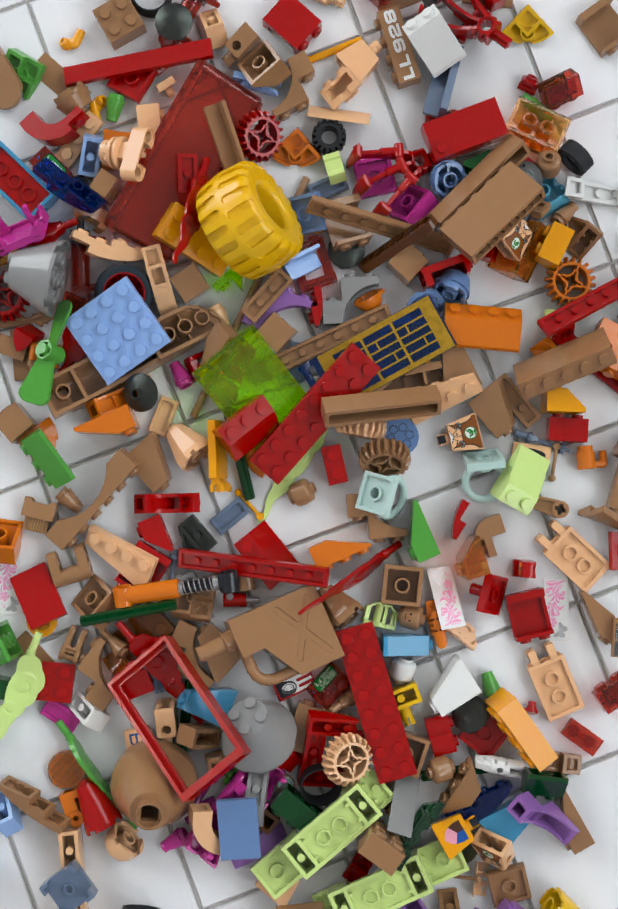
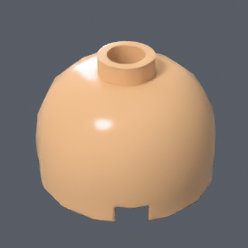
[105,820,144,861]

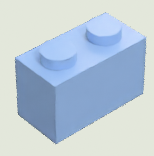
[78,133,103,178]

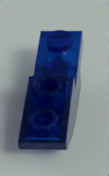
[32,157,106,214]
[440,779,513,821]

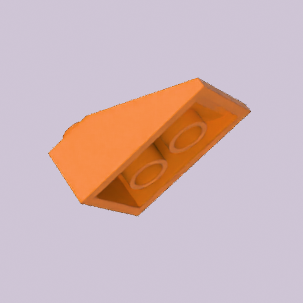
[73,404,141,437]

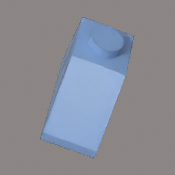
[0,791,24,837]

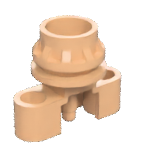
[99,127,155,182]

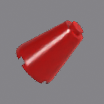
[76,778,123,836]

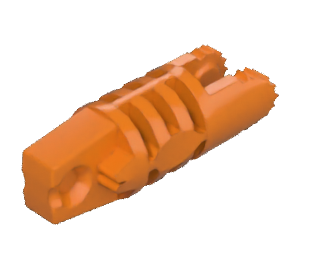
[425,599,447,649]

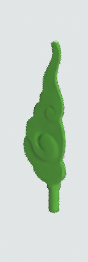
[55,719,137,829]

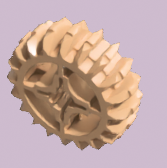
[335,421,387,440]
[321,732,373,787]

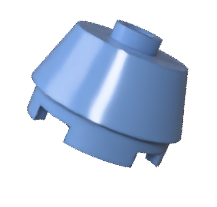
[429,160,467,198]
[433,269,470,304]

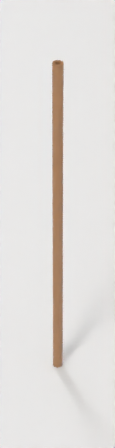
[190,176,310,419]

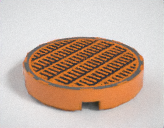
[47,750,86,790]

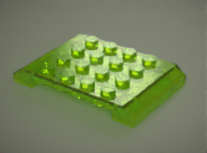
[191,324,306,452]

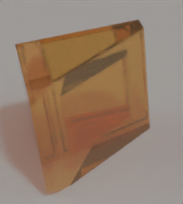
[102,651,129,675]

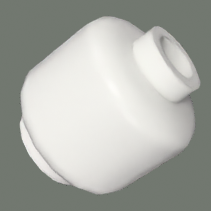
[389,656,417,685]

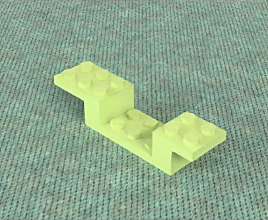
[250,766,393,900]
[311,839,470,909]

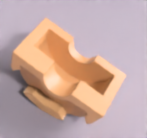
[320,66,362,110]

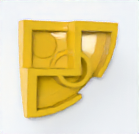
[501,4,554,44]

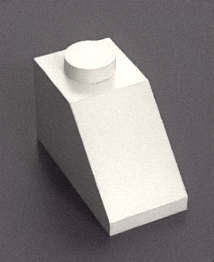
[67,690,111,732]

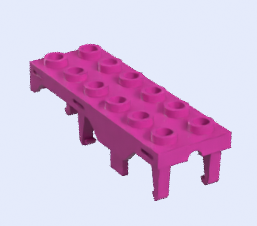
[0,204,49,256]
[182,767,287,869]

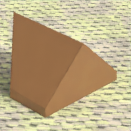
[566,216,604,260]

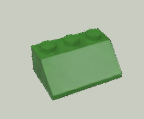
[20,427,76,489]

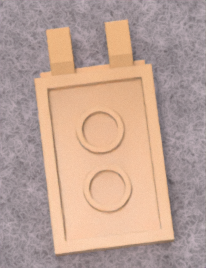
[534,519,609,593]
[525,640,585,722]

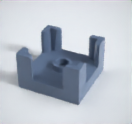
[39,858,98,909]

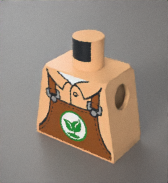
[496,214,532,261]
[436,413,484,452]
[154,697,179,744]
[471,827,515,871]

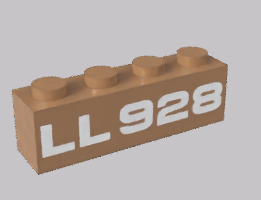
[374,5,421,90]

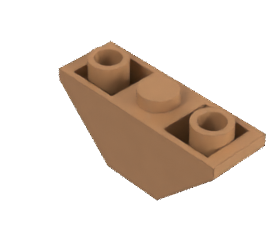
[439,756,481,813]

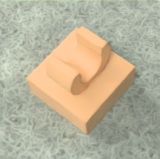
[155,76,176,98]

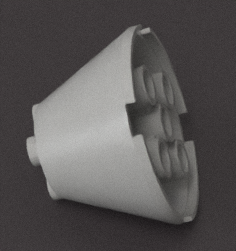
[4,240,70,317]
[221,697,297,774]

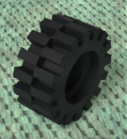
[312,119,346,155]

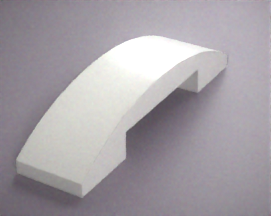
[564,176,618,207]

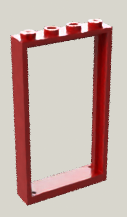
[106,635,251,803]

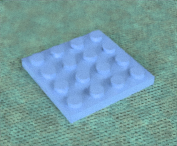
[66,276,172,385]

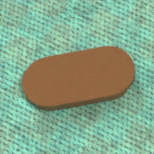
[0,47,23,109]

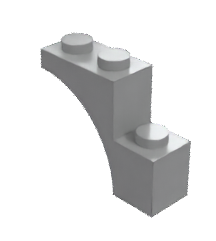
[323,273,380,327]

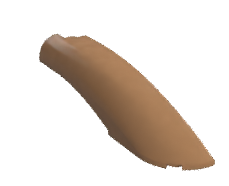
[46,305,227,420]

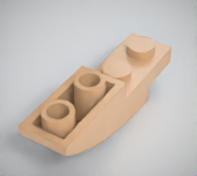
[69,228,144,263]
[141,243,178,316]

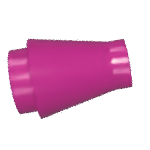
[169,360,193,390]
[160,827,189,853]

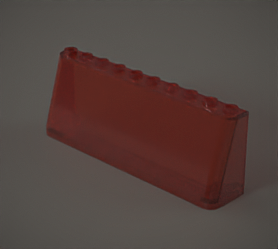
[104,58,263,264]

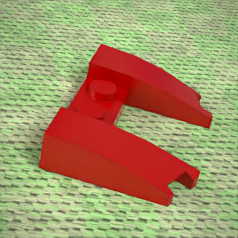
[296,710,364,788]

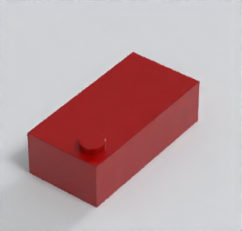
[420,97,509,165]

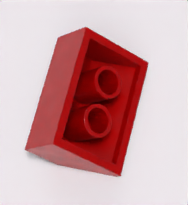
[212,395,279,462]
[234,520,298,590]

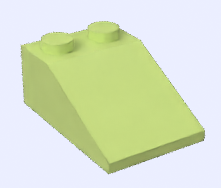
[489,443,550,516]

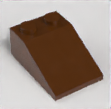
[112,602,176,662]

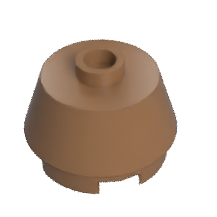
[53,81,92,116]

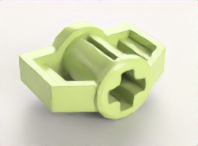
[360,601,398,630]

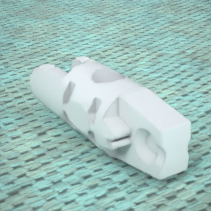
[474,754,526,778]

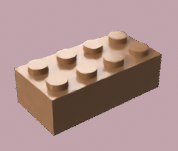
[356,818,406,876]

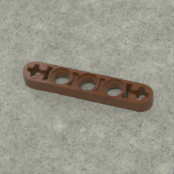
[358,214,438,274]

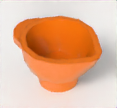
[354,288,385,312]

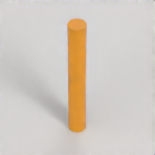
[308,36,362,64]

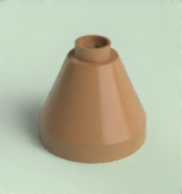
[110,739,198,830]

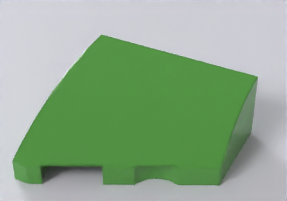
[6,48,47,100]

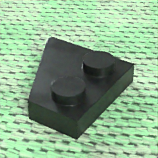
[178,514,218,551]

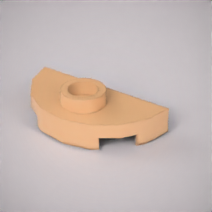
[446,622,477,651]

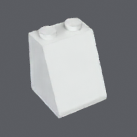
[402,4,467,78]
[428,654,482,717]

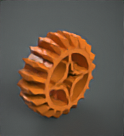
[544,257,596,306]

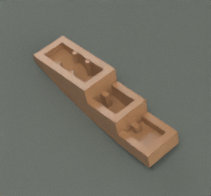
[0,775,71,834]

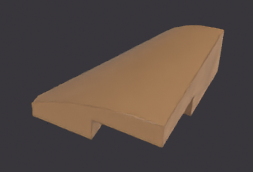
[170,589,216,623]

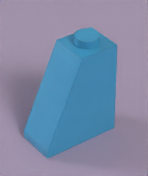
[381,633,433,657]
[177,687,239,726]
[476,798,529,843]

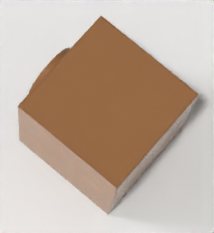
[386,245,429,286]
[169,263,211,304]
[255,312,298,353]
[0,402,38,444]

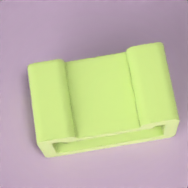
[322,150,347,185]

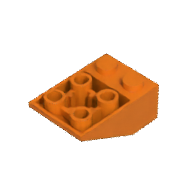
[308,540,371,569]

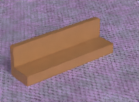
[202,100,246,170]

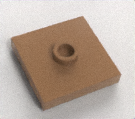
[485,861,532,908]

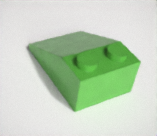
[407,500,441,563]
[0,620,24,666]

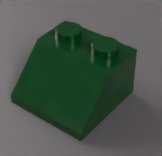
[520,767,569,801]

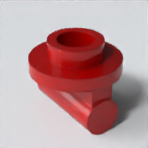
[517,74,540,96]

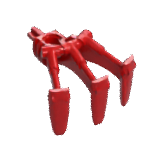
[418,0,513,49]
[346,143,433,217]

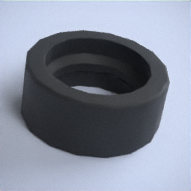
[557,139,594,176]

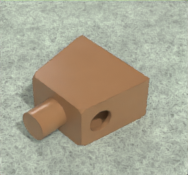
[221,22,262,67]

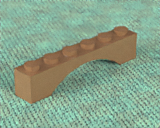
[45,448,141,550]

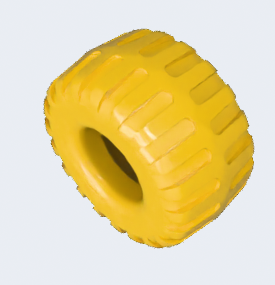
[196,161,303,280]

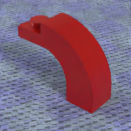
[19,106,90,146]
[134,493,200,514]

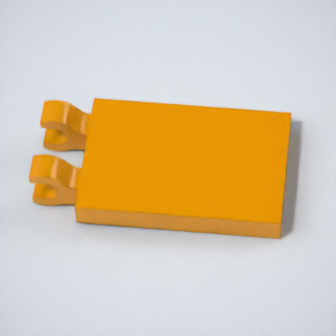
[207,420,232,492]

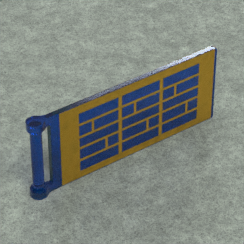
[297,295,457,393]

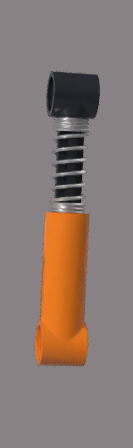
[112,569,240,608]

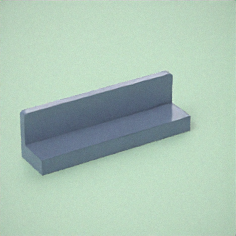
[422,46,464,118]

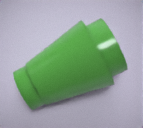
[106,93,125,123]
[481,671,501,698]

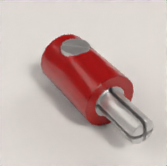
[223,593,260,607]

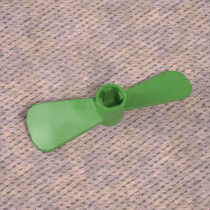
[18,300,73,406]

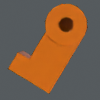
[59,786,83,827]

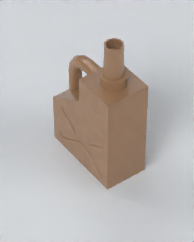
[195,585,345,686]

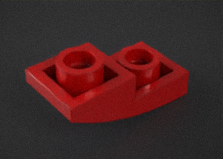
[308,285,323,328]

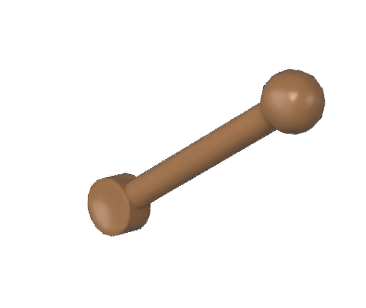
[548,442,561,482]
[453,875,482,883]

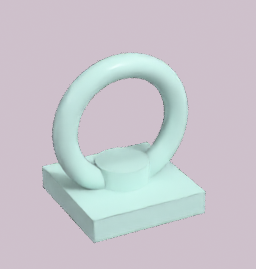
[461,448,506,503]
[355,470,407,520]

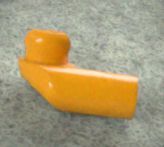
[59,28,86,51]
[89,95,107,119]

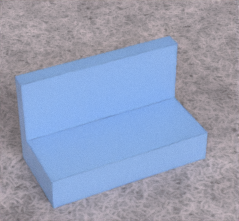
[281,243,322,281]

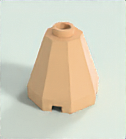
[166,423,208,472]

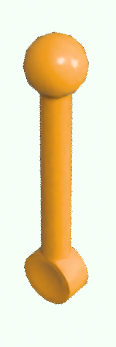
[234,489,264,520]

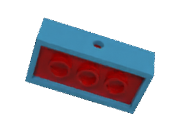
[0,141,59,219]

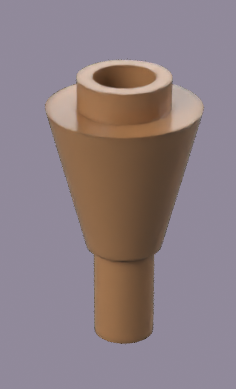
[100,628,130,659]
[328,687,356,713]

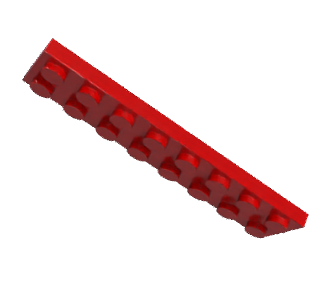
[249,342,381,485]
[335,621,417,785]

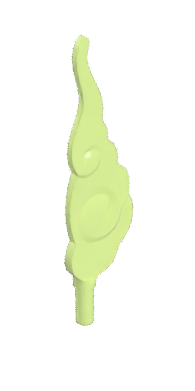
[257,427,330,523]
[0,631,45,740]

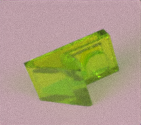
[212,269,243,293]

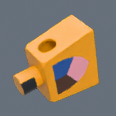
[429,813,480,860]

